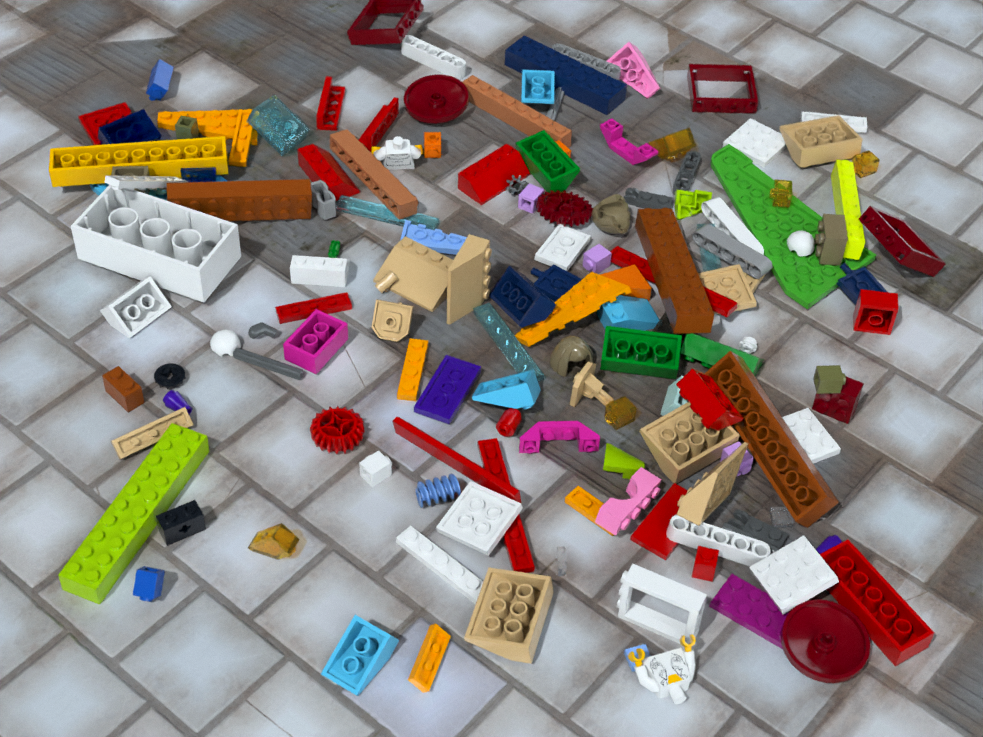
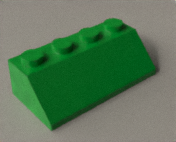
[515,130,580,193]
[600,326,682,379]
[680,333,764,376]

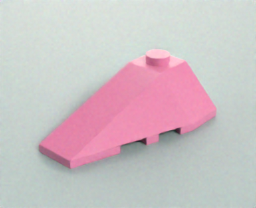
[607,42,660,99]

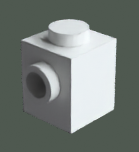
[359,451,392,488]

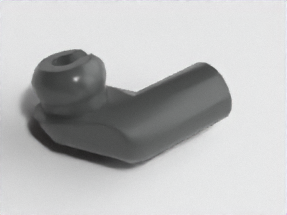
[248,322,277,339]

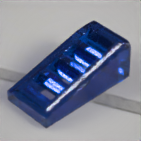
[180,167,217,182]

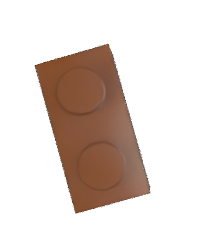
[102,366,144,413]

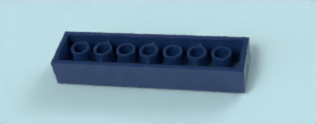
[505,36,627,115]

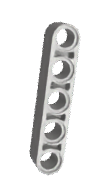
[552,44,621,81]
[692,224,773,279]

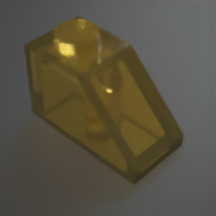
[248,523,299,560]

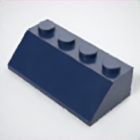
[489,266,556,327]

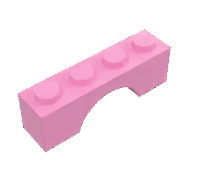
[595,467,662,536]

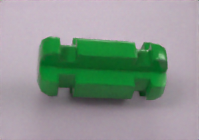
[328,240,340,258]

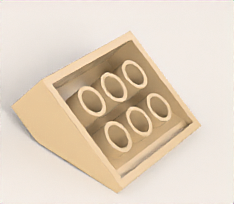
[779,115,862,168]
[447,234,492,324]
[373,236,453,312]
[639,402,740,484]
[677,442,749,526]
[464,567,554,664]

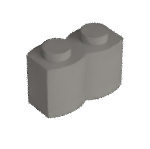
[311,180,336,220]

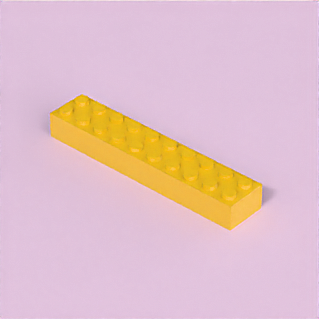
[49,136,228,187]

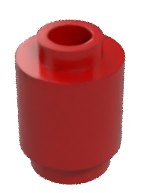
[496,408,522,437]

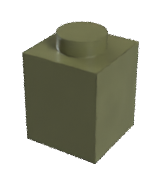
[175,115,199,139]
[813,365,846,394]

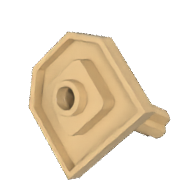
[372,299,414,342]
[570,361,614,408]

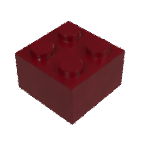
[812,376,864,424]

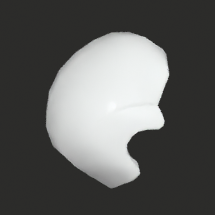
[787,230,815,256]
[210,330,241,357]

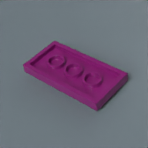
[709,574,791,649]

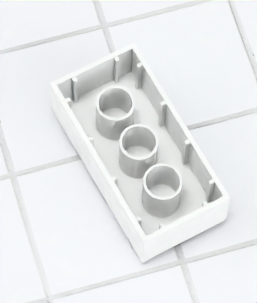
[71,185,241,303]

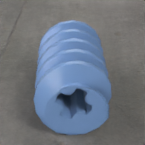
[416,473,461,508]

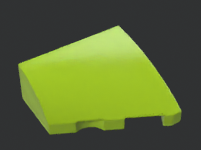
[675,190,712,220]
[603,443,645,479]

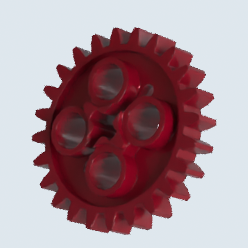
[536,190,593,227]

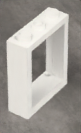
[616,564,707,644]

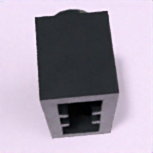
[156,500,206,546]

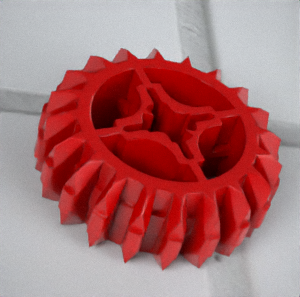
[310,406,364,454]

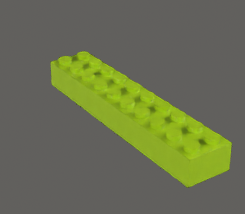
[58,423,210,605]

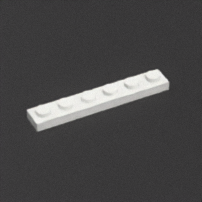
[104,175,189,190]
[396,526,483,605]

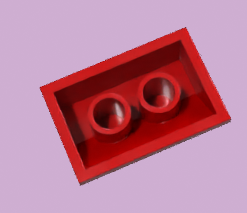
[676,368,744,431]

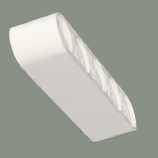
[401,35,466,80]
[701,197,764,255]
[666,515,770,566]

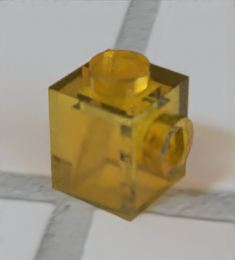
[852,150,880,178]
[769,179,793,208]
[604,396,637,430]

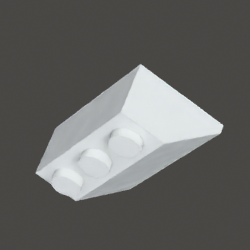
[290,255,350,287]
[100,277,172,338]

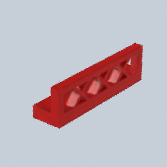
[316,76,346,131]
[359,97,399,152]

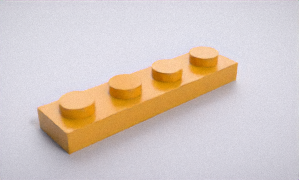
[228,109,256,167]
[397,338,428,401]

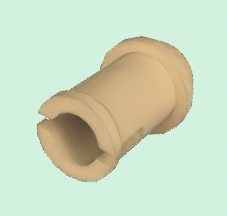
[375,270,398,293]

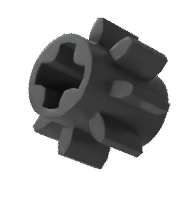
[506,175,526,195]

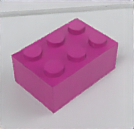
[283,309,348,374]

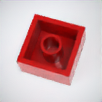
[853,289,898,335]

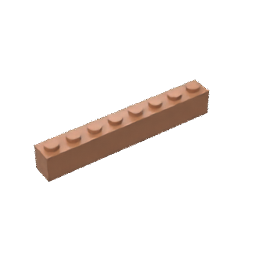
[462,75,572,148]
[330,129,418,220]

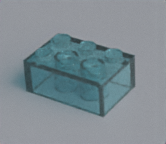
[247,94,310,156]

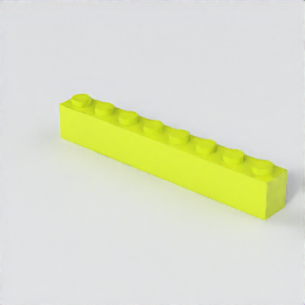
[831,159,865,260]

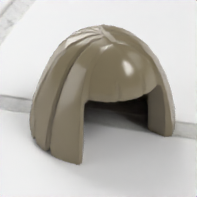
[591,194,630,234]
[549,336,594,377]

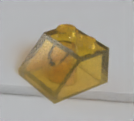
[648,127,696,160]

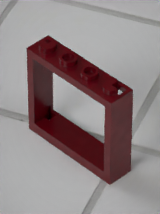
[347,0,424,45]
[687,64,758,114]
[859,206,946,277]

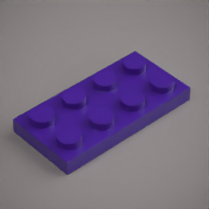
[414,355,481,425]

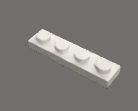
[801,111,867,133]

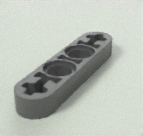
[672,150,701,195]

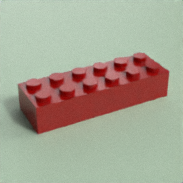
[819,540,934,666]

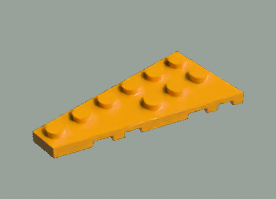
[157,109,258,146]
[514,272,631,347]

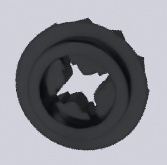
[154,363,186,389]

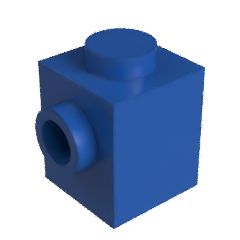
[133,566,165,601]

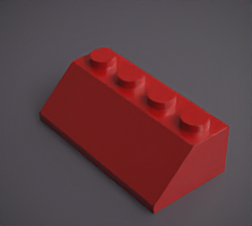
[297,144,360,202]
[458,144,530,205]

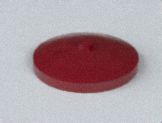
[404,75,469,124]
[780,600,870,683]

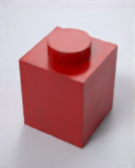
[692,546,719,582]

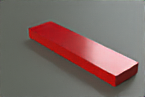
[275,292,352,324]

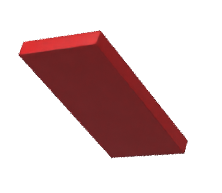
[630,483,688,560]

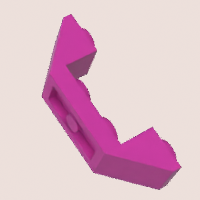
[600,118,658,165]
[519,421,600,453]

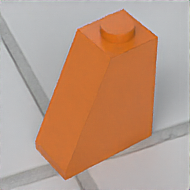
[600,264,651,301]

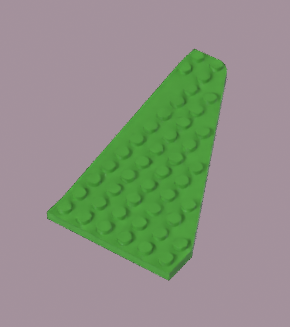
[710,144,876,309]

